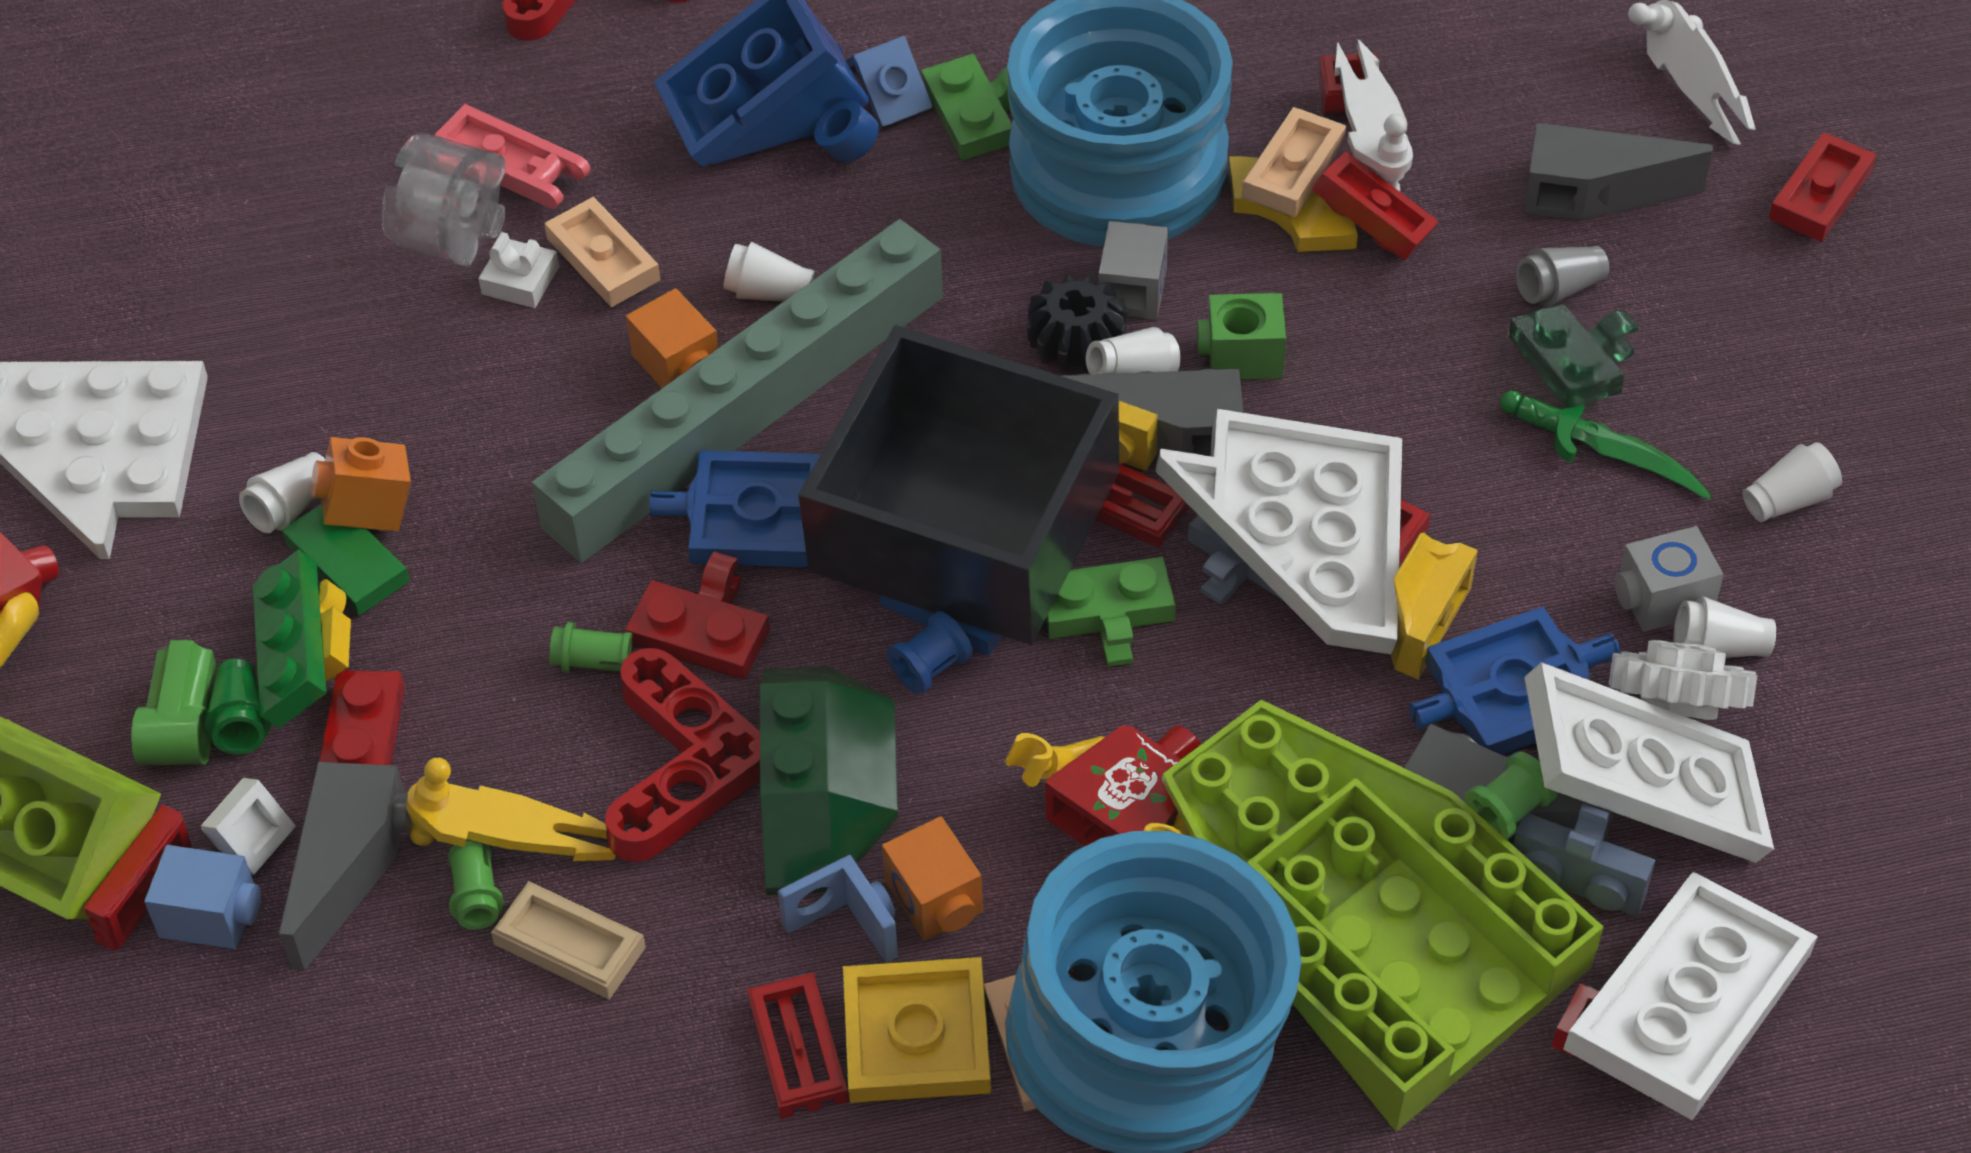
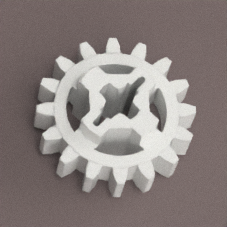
[1609,640,1758,720]

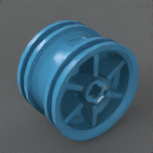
[1007,0,1233,247]
[1005,831,1301,1153]

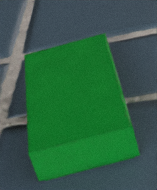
[282,504,410,616]

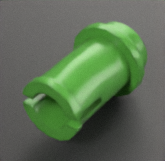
[549,621,632,673]
[448,840,504,930]

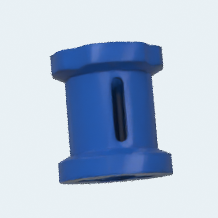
[886,611,973,695]

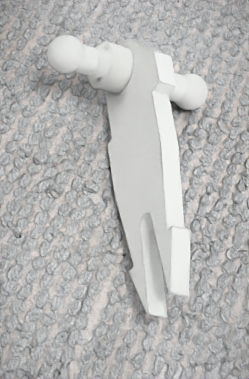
[1628,0,1755,145]
[1334,40,1413,191]

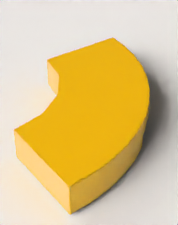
[1228,156,1358,252]

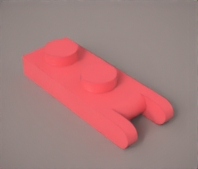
[430,104,591,209]

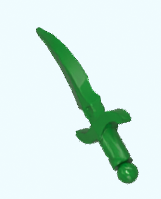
[1500,389,1711,499]

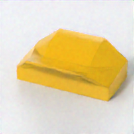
[1390,533,1478,680]

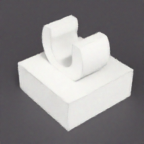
[478,232,559,308]
[201,778,296,875]

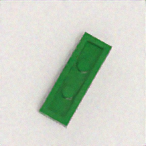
[253,549,327,728]

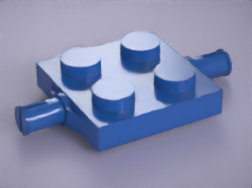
[649,450,821,567]
[1408,606,1620,755]

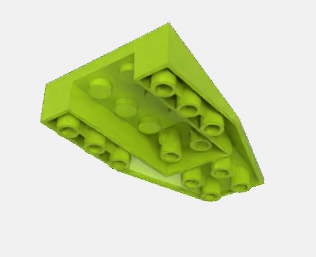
[1162,700,1604,1132]

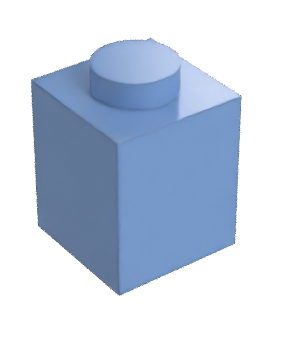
[144,845,261,949]

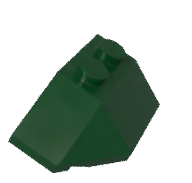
[760,666,898,895]

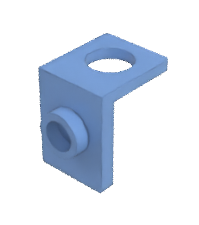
[846,36,932,128]
[778,855,898,963]

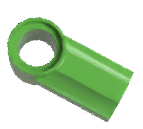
[131,640,216,765]

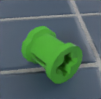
[1465,751,1558,840]

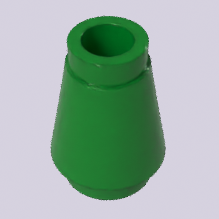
[204,659,271,755]

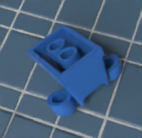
[654,0,879,167]

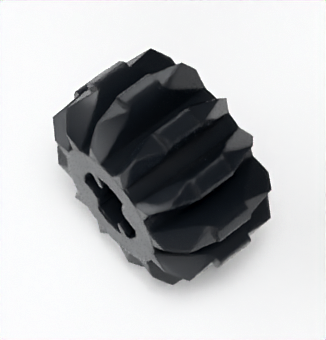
[1026,272,1128,374]

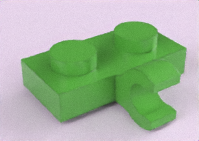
[921,53,1012,161]
[1045,557,1175,667]

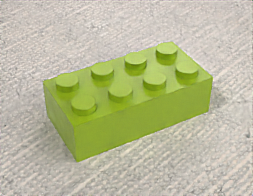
[0,716,161,919]

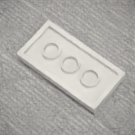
[1524,662,1774,863]
[1564,872,1818,1120]

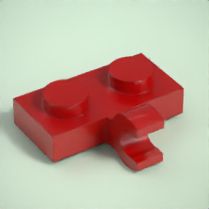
[625,551,770,680]

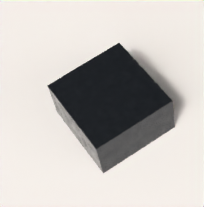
[798,325,1119,645]

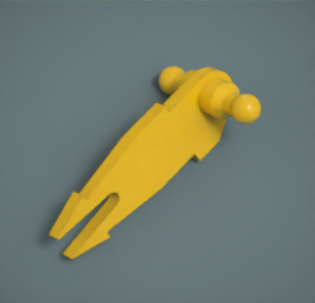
[406,758,616,861]

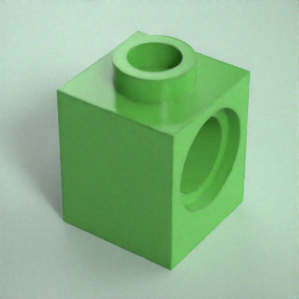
[1197,293,1286,380]

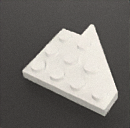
[0,361,208,559]
[1156,409,1402,654]

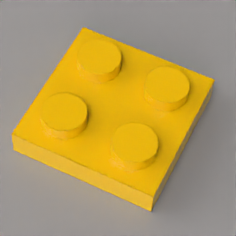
[843,957,991,1103]

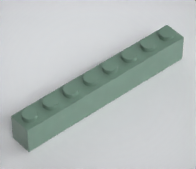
[532,219,943,563]

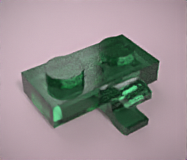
[1508,303,1639,409]

